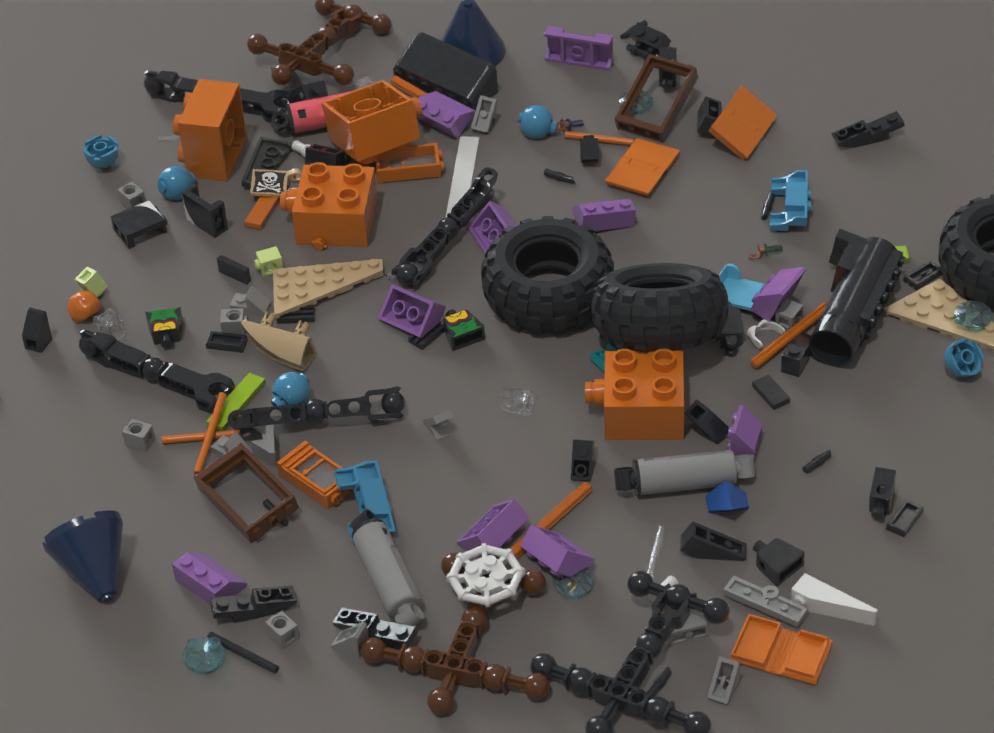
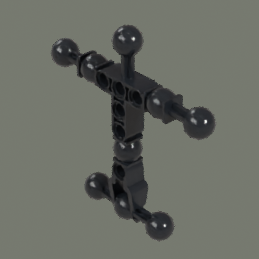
[530,571,730,733]

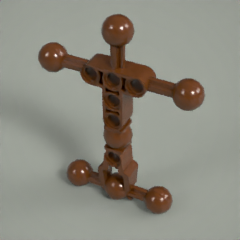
[247,0,392,86]

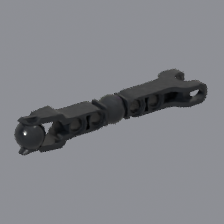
[144,70,293,124]
[391,167,498,288]
[79,330,235,414]
[228,386,405,429]

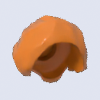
[68,290,101,323]

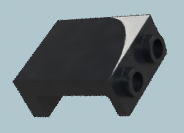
[182,184,228,238]
[110,200,168,249]

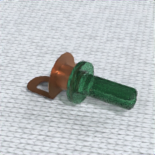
[748,243,783,259]

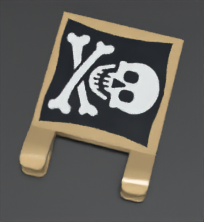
[250,169,300,197]

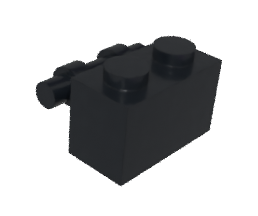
[626,22,671,60]
[697,96,722,137]
[305,144,350,166]

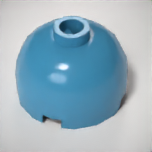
[83,135,119,168]
[944,338,984,378]

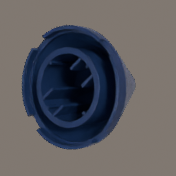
[441,0,505,66]
[42,510,123,602]

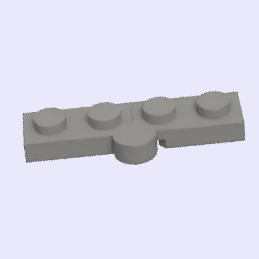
[723,575,808,627]

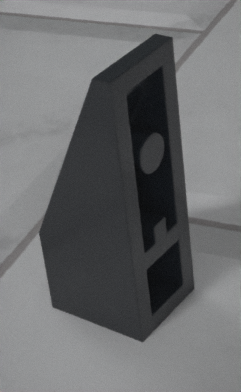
[781,332,812,377]
[680,521,747,561]

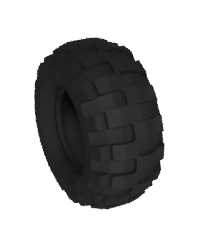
[938,194,994,309]
[481,216,614,335]
[591,263,728,351]

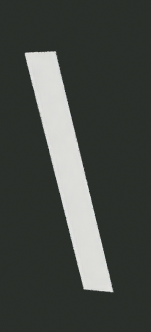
[445,136,479,218]

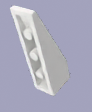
[791,573,878,626]

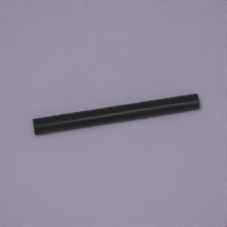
[207,631,279,674]

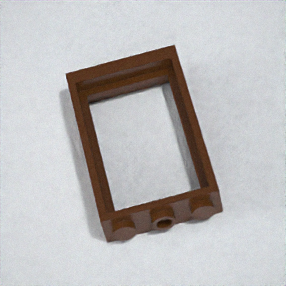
[614,54,698,143]
[193,443,299,543]

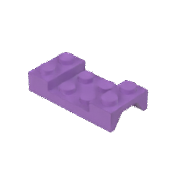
[544,26,613,71]

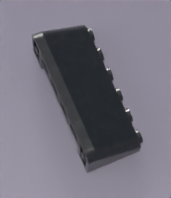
[393,32,498,111]

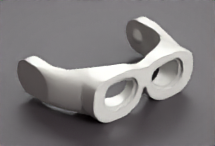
[747,319,785,349]

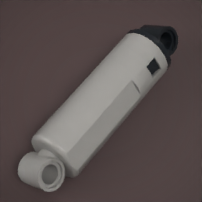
[614,450,755,495]
[350,509,424,626]

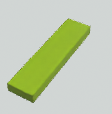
[206,373,266,431]

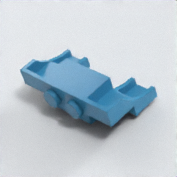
[770,170,811,231]
[334,460,396,544]

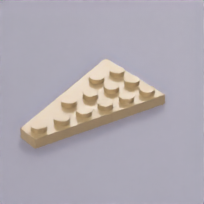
[273,259,384,320]
[883,279,994,352]

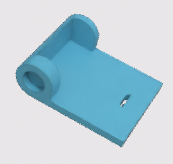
[719,264,764,311]

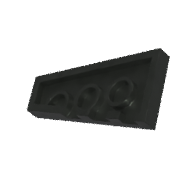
[241,137,292,188]

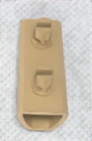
[241,311,317,371]

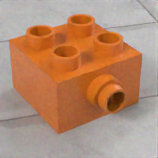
[173,79,247,182]
[321,80,423,164]
[280,162,378,247]
[585,349,684,440]

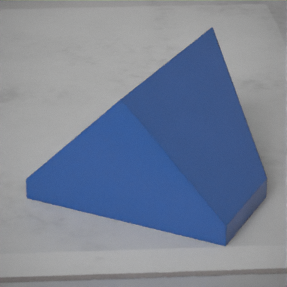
[705,480,749,513]

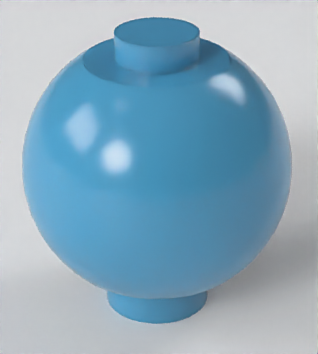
[517,105,557,140]
[158,166,196,201]
[271,372,311,412]

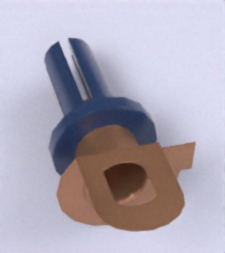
[556,119,584,134]

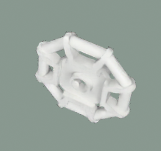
[446,543,525,607]

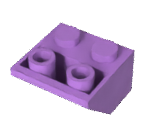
[727,405,763,461]

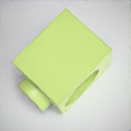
[254,246,283,277]
[75,267,108,297]

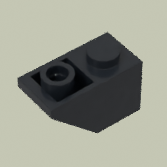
[580,135,599,161]
[22,307,52,353]
[684,399,729,444]
[571,439,595,481]

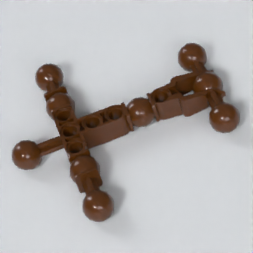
[360,553,550,715]

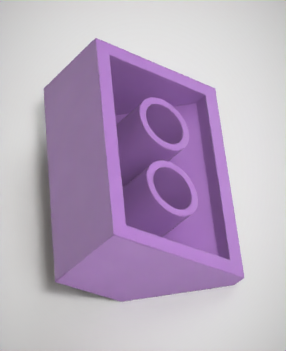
[416,91,476,139]
[572,199,636,231]
[468,201,517,253]
[750,267,806,322]
[378,284,446,338]
[456,499,529,558]
[520,524,595,577]
[172,552,248,604]

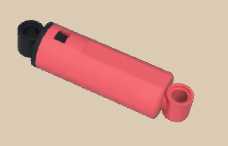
[271,91,352,135]

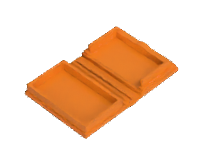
[709,85,777,160]
[605,138,680,197]
[729,614,833,686]

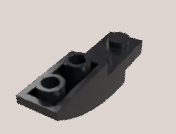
[831,111,905,147]
[210,585,297,623]
[332,607,418,648]

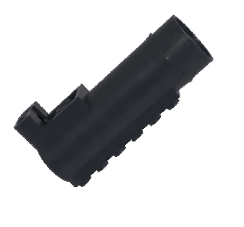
[809,229,906,366]

